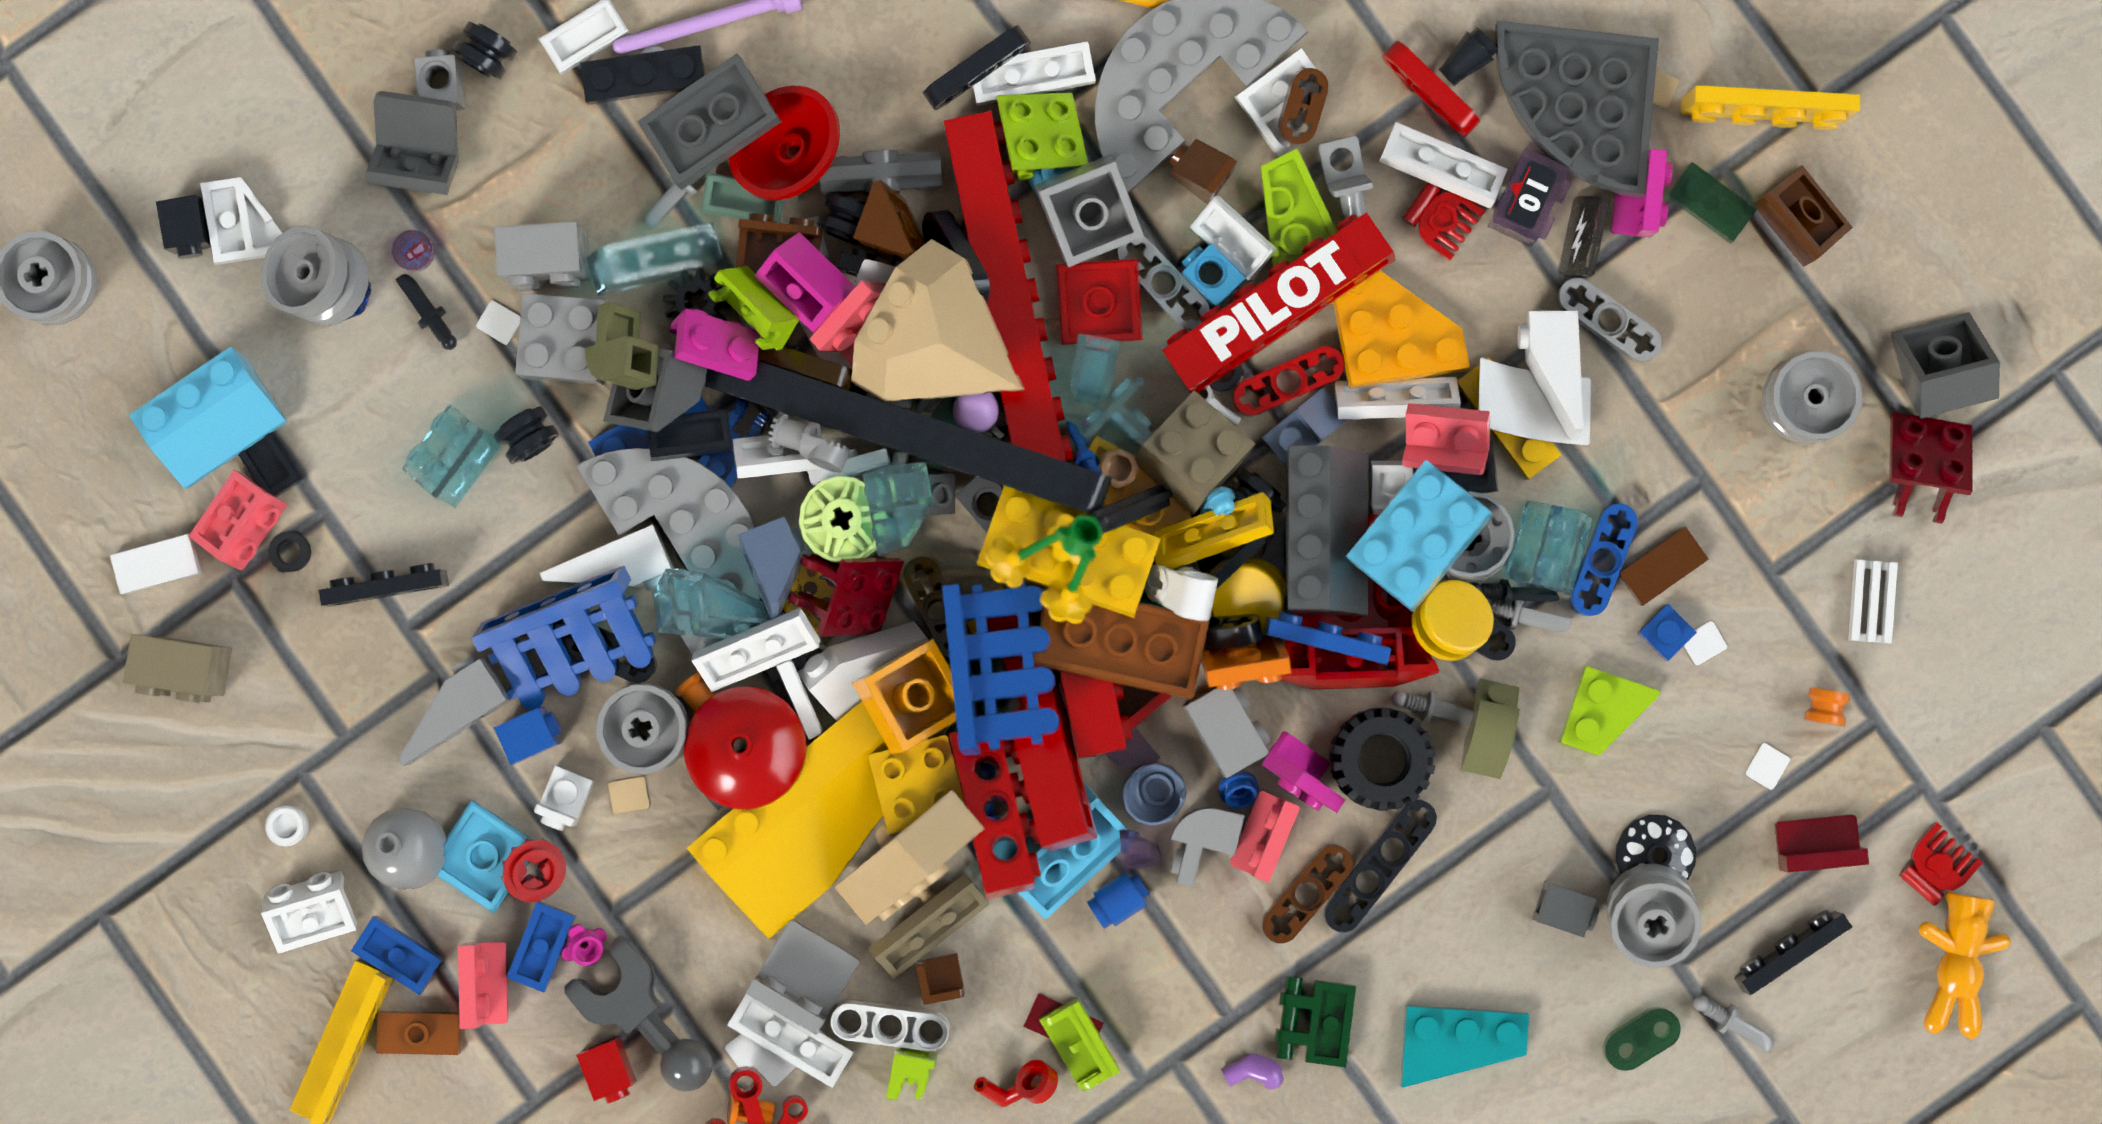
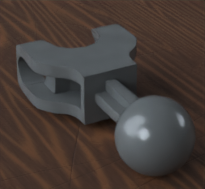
[564,935,713,1092]

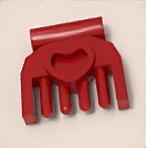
[1402,182,1485,261]
[1899,822,1983,906]

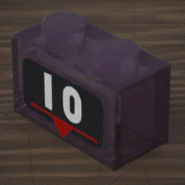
[1487,148,1572,247]

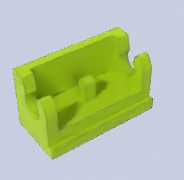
[708,266,800,350]
[1039,996,1120,1091]
[886,1047,938,1101]

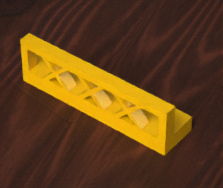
[289,959,393,1124]

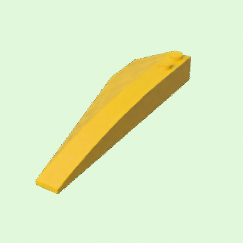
[687,585,1005,939]

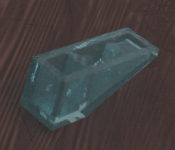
[587,222,724,296]
[1069,334,1120,406]
[652,568,785,639]

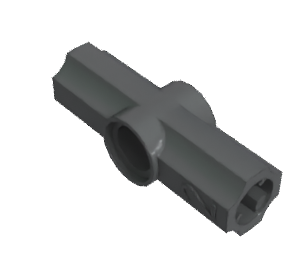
[820,150,943,195]

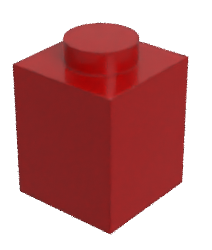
[576,1036,637,1104]

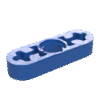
[1569,503,1638,616]

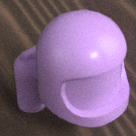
[953,392,999,433]

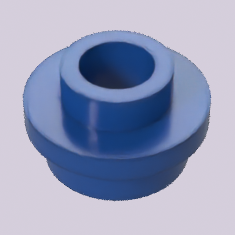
[1218,771,1259,809]

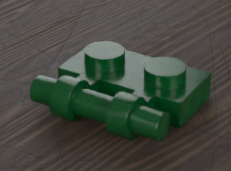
[1274,976,1356,1068]

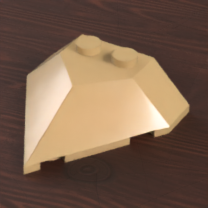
[851,239,1024,403]

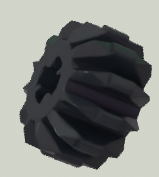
[663,267,732,321]

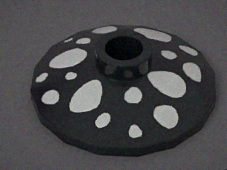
[1615,815,1696,880]

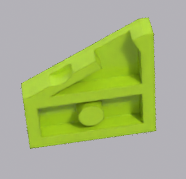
[1558,666,1661,756]

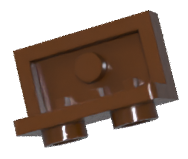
[736,213,822,274]

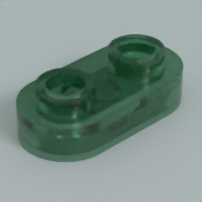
[1603,1007,1681,1071]

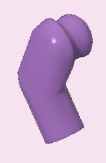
[1221,1054,1284,1090]

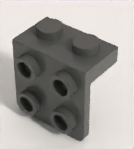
[366,91,458,195]

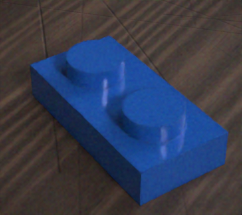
[506,901,576,993]
[351,916,444,995]

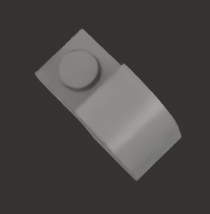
[1170,807,1244,887]

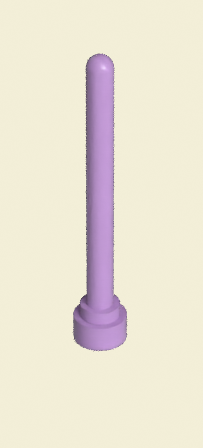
[613,0,803,54]

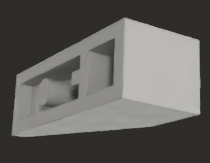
[398,656,511,766]

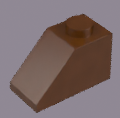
[1169,139,1237,205]

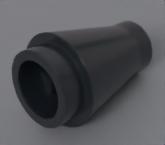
[1438,27,1498,87]

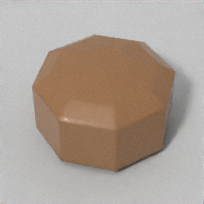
[1098,448,1139,490]

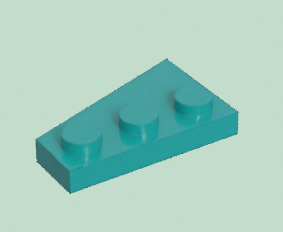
[1400,1005,1529,1088]

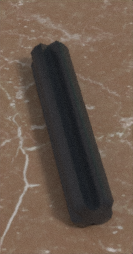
[1091,484,1173,534]

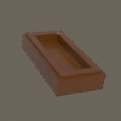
[1619,526,1709,606]

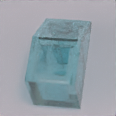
[863,462,934,555]

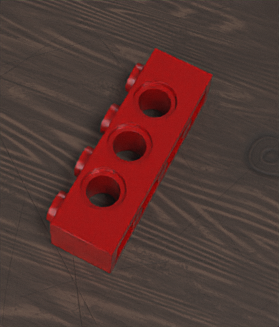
[949,732,1041,900]

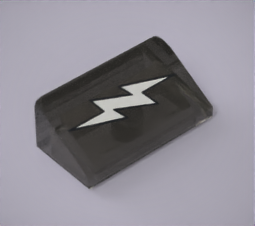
[1558,196,1610,280]

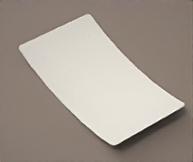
[1479,358,1591,445]

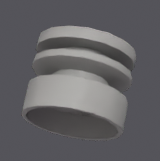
[1444,491,1515,584]

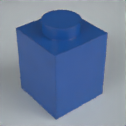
[494,707,562,765]

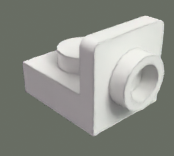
[534,765,595,831]

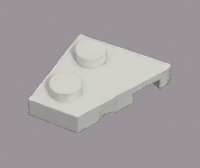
[1234,48,1319,158]
[200,177,283,265]

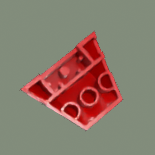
[1280,576,1439,690]

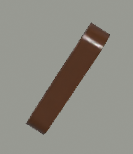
[1262,844,1353,944]

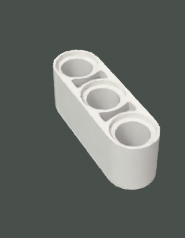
[831,1000,950,1051]

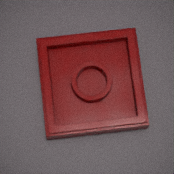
[1056,259,1143,345]

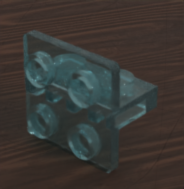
[1082,376,1152,451]
[403,405,501,508]
[1505,500,1593,596]

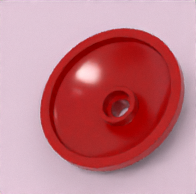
[729,85,840,201]
[684,686,807,810]

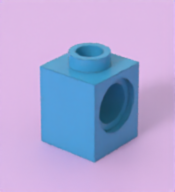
[1182,243,1245,308]

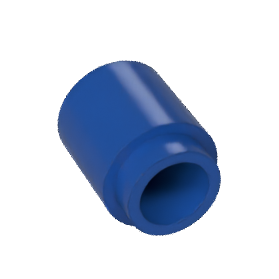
[1087,871,1150,929]

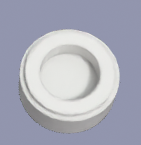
[265,805,309,847]

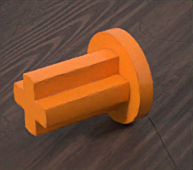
[727,1094,775,1124]

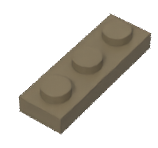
[868,873,990,979]

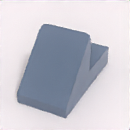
[1261,387,1348,468]

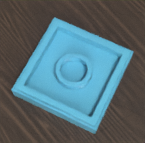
[437,800,533,913]

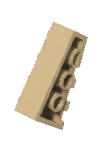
[835,790,984,925]

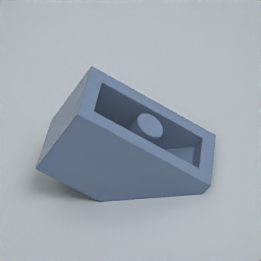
[739,517,805,619]

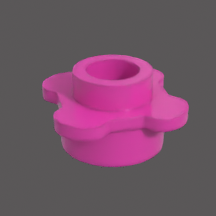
[561,924,607,966]

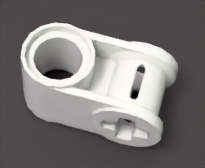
[1145,565,1218,621]

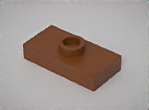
[376,1011,461,1055]

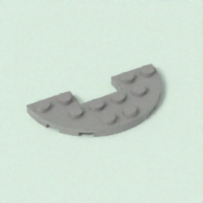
[1095,0,1309,193]
[577,448,761,655]

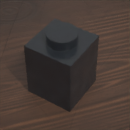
[156,194,211,259]

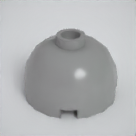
[362,808,447,890]

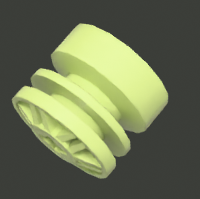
[799,476,888,563]

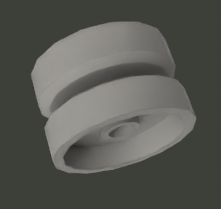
[261,226,368,326]
[0,231,97,325]
[1762,351,1862,444]
[596,684,691,774]
[1606,863,1702,968]

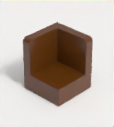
[916,953,965,1005]

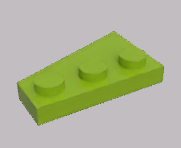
[1260,149,1337,267]

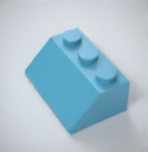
[129,347,288,490]
[993,782,1135,920]

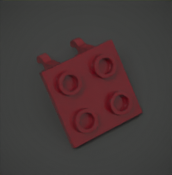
[1889,412,1973,524]
[788,554,904,636]

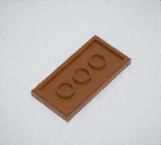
[1033,588,1209,700]

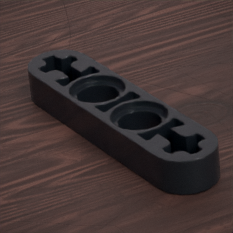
[1323,800,1437,933]

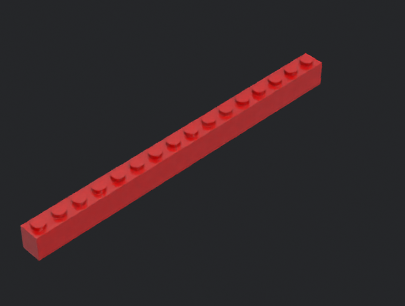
[944,111,1133,760]

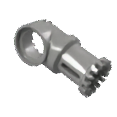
[768,412,850,473]

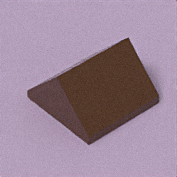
[1752,165,1853,267]
[853,180,926,262]

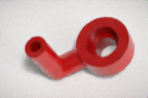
[974,1060,1058,1107]

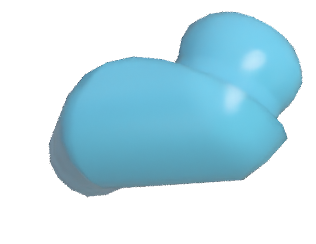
[1200,487,1236,516]

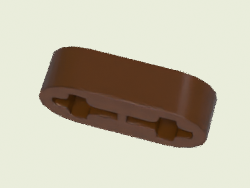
[1278,68,1329,144]

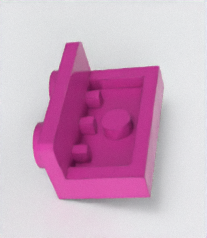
[1611,149,1672,238]
[669,308,760,381]
[1262,731,1346,813]

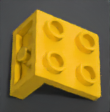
[869,735,964,835]

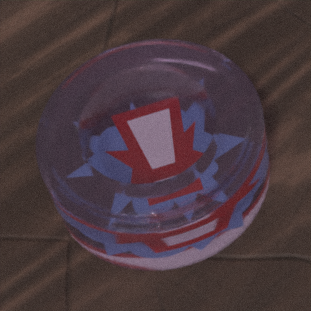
[392,230,435,272]

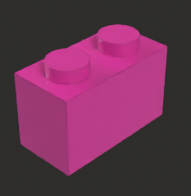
[755,232,856,333]

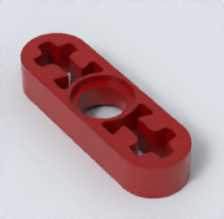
[1382,41,1480,137]
[1233,346,1344,417]

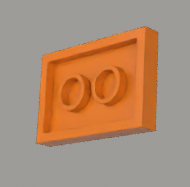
[1201,634,1291,690]

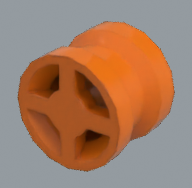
[1804,687,1850,727]

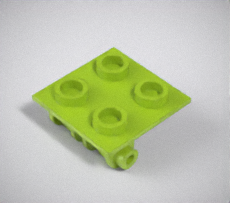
[996,93,1088,180]

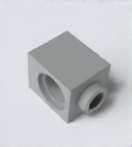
[414,49,465,110]

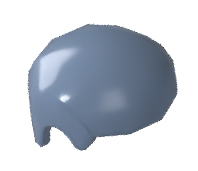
[1122,761,1187,826]

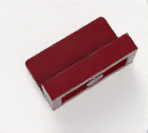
[1775,814,1869,873]

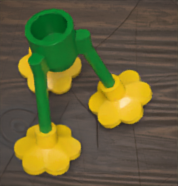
[985,514,1102,624]

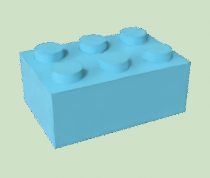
[1346,460,1492,612]

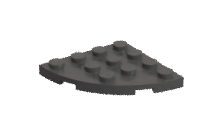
[1495,21,1659,199]

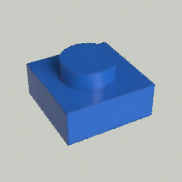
[1638,604,1697,662]

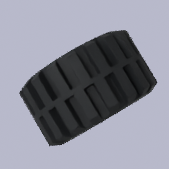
[1329,708,1436,811]

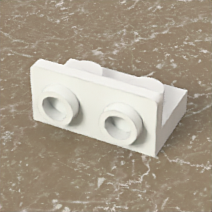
[261,871,357,954]

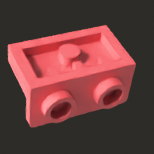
[810,280,886,367]
[1402,403,1490,475]
[188,469,287,570]
[1230,791,1300,883]
[458,942,509,1029]

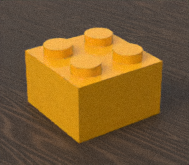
[852,639,956,754]

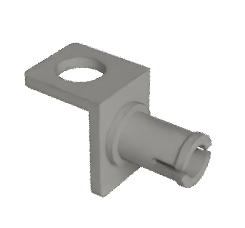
[1318,135,1374,219]

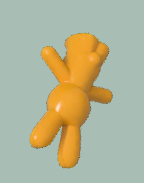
[1918,892,2011,1039]

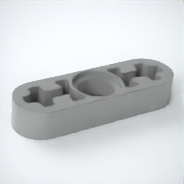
[1117,237,1210,331]
[1556,278,1662,363]

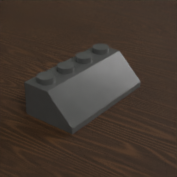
[1285,445,1368,616]

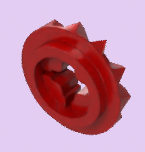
[501,838,566,902]

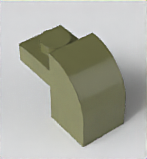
[585,302,659,390]
[1461,678,1520,779]

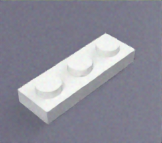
[973,41,1096,106]
[1379,122,1508,209]
[1334,377,1461,420]
[691,607,820,692]
[727,994,854,1088]

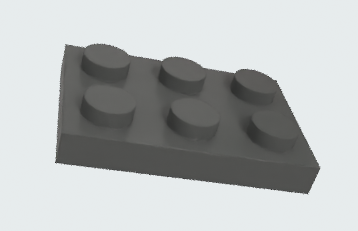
[637,54,782,190]

